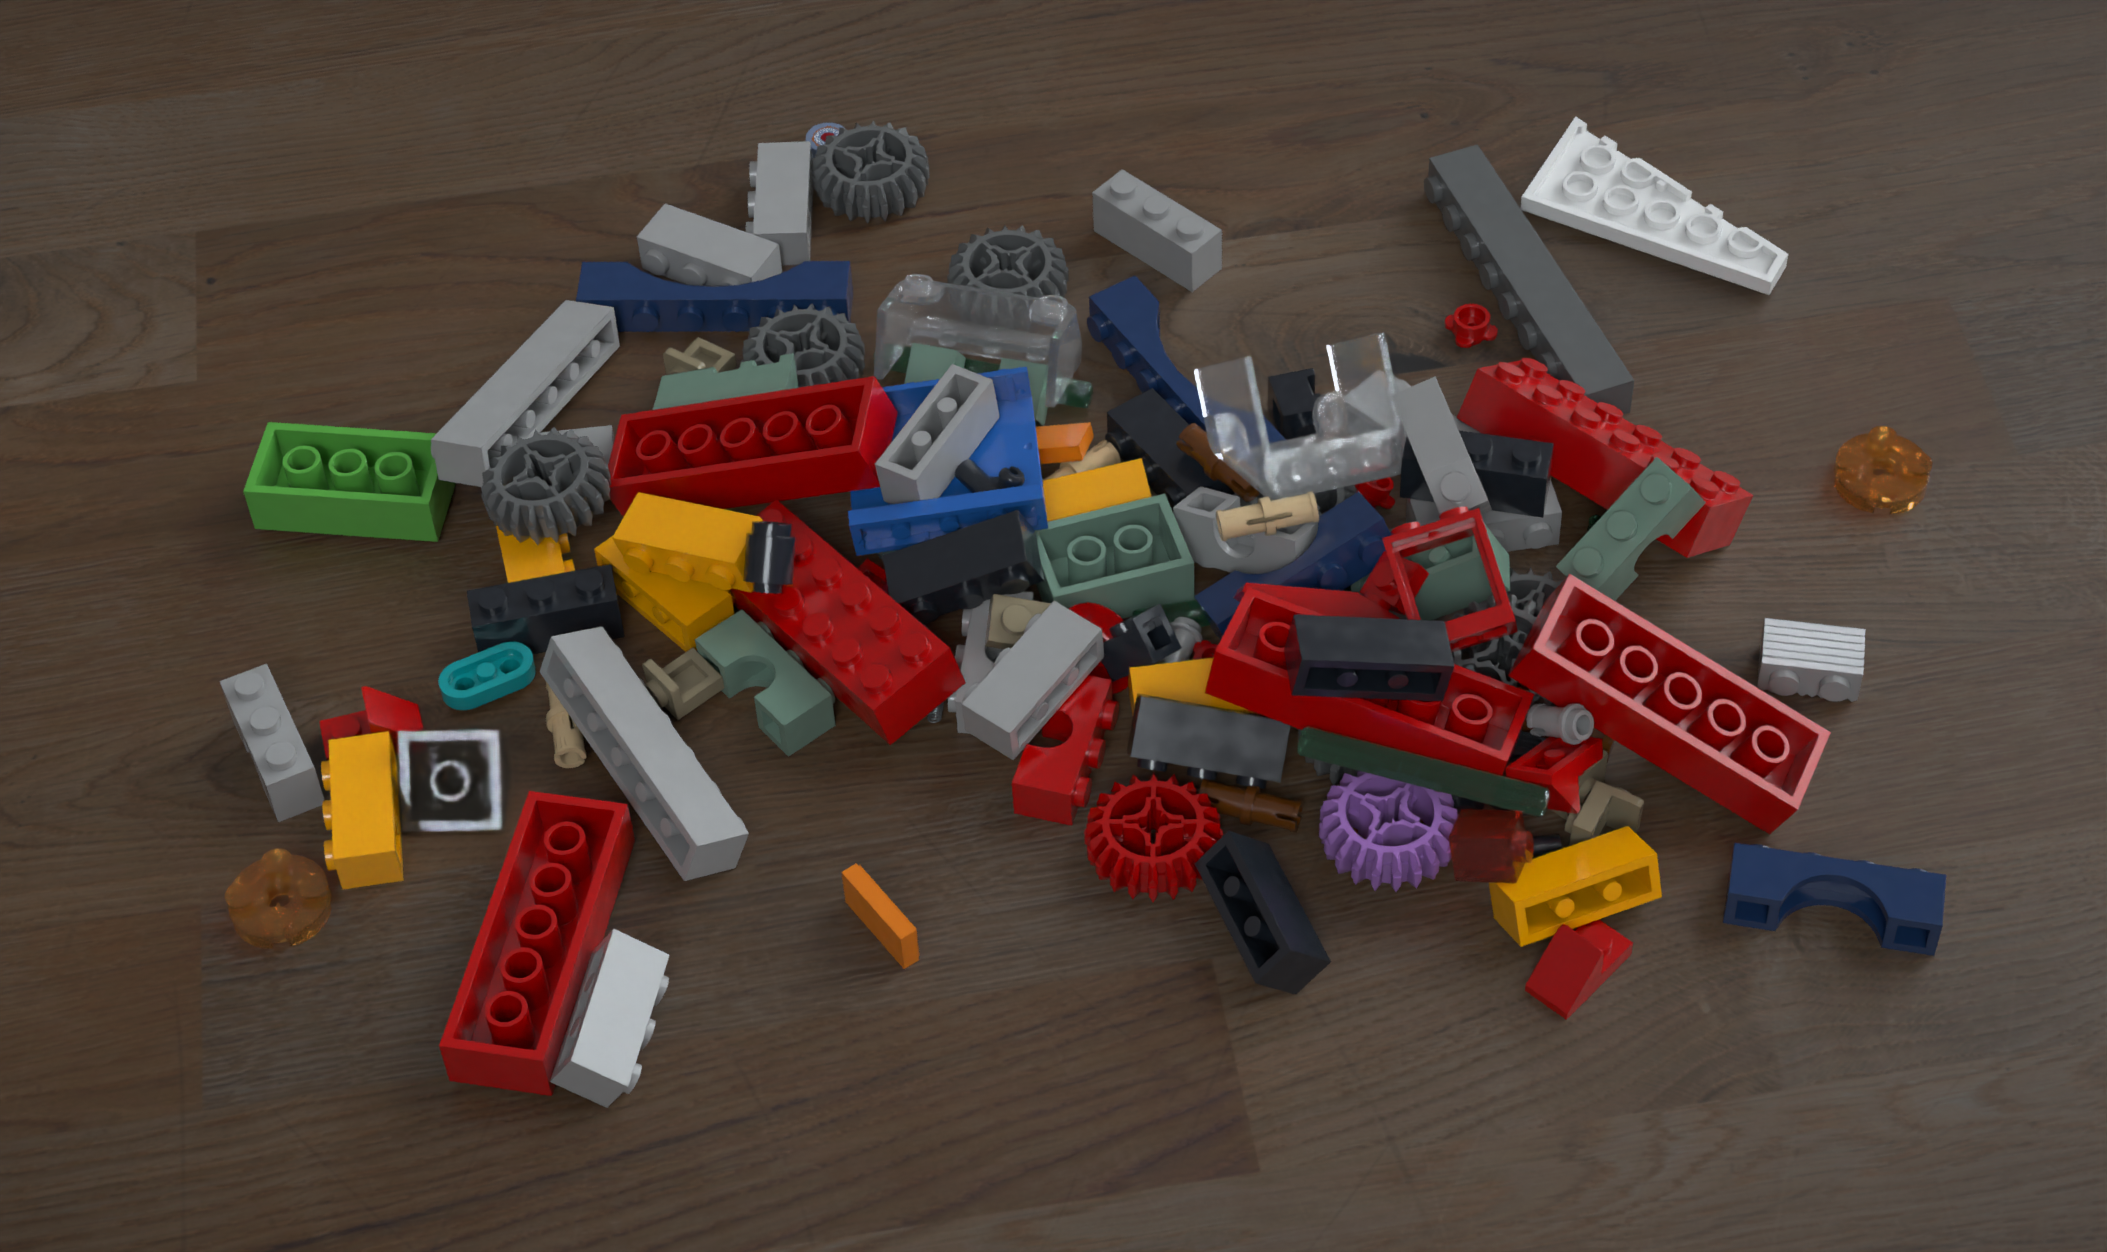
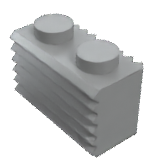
[1757,618,1866,702]

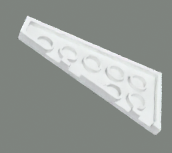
[1520,116,1788,295]

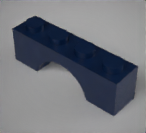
[1194,491,1391,640]
[1723,843,1946,956]

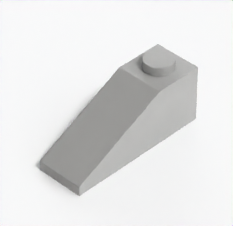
[1390,377,1492,515]

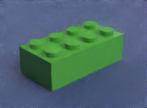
[243,422,456,542]

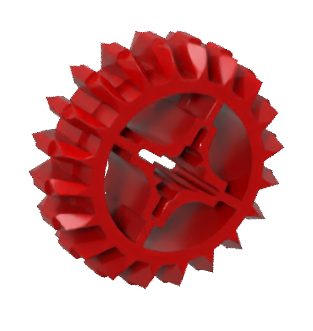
[1084,772,1223,903]

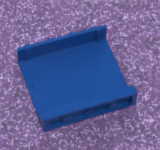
[848,366,1049,556]

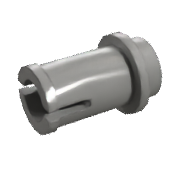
[1154,617,1203,665]
[1527,703,1594,745]

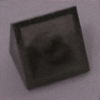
[398,729,511,832]

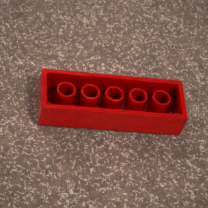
[1456,358,1754,558]
[608,376,898,517]
[729,499,966,745]
[1508,574,1831,834]
[1205,587,1535,803]
[439,791,635,1096]

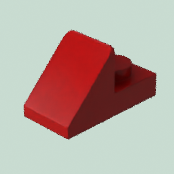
[319,686,427,761]
[1506,737,1603,814]
[1525,920,1633,1020]

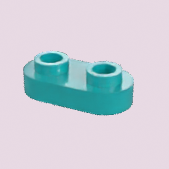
[438,642,536,710]

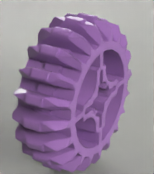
[1319,761,1459,892]

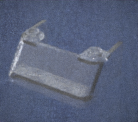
[874,274,1082,408]
[1194,332,1406,500]

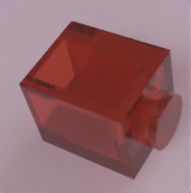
[1449,809,1534,883]

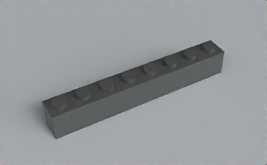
[1424,144,1634,414]

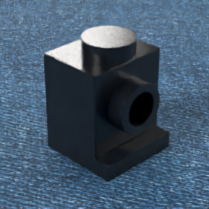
[1268,368,1325,447]
[1101,604,1182,682]

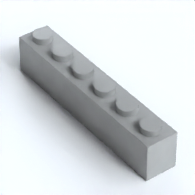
[431,300,620,487]
[540,626,749,881]

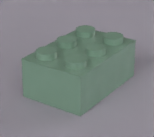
[1035,494,1194,619]

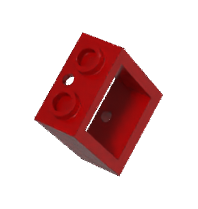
[1382,506,1518,653]

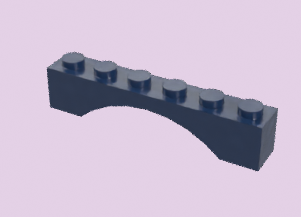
[576,261,853,332]
[1087,275,1288,470]

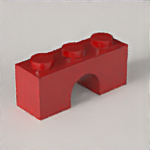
[1012,675,1119,826]

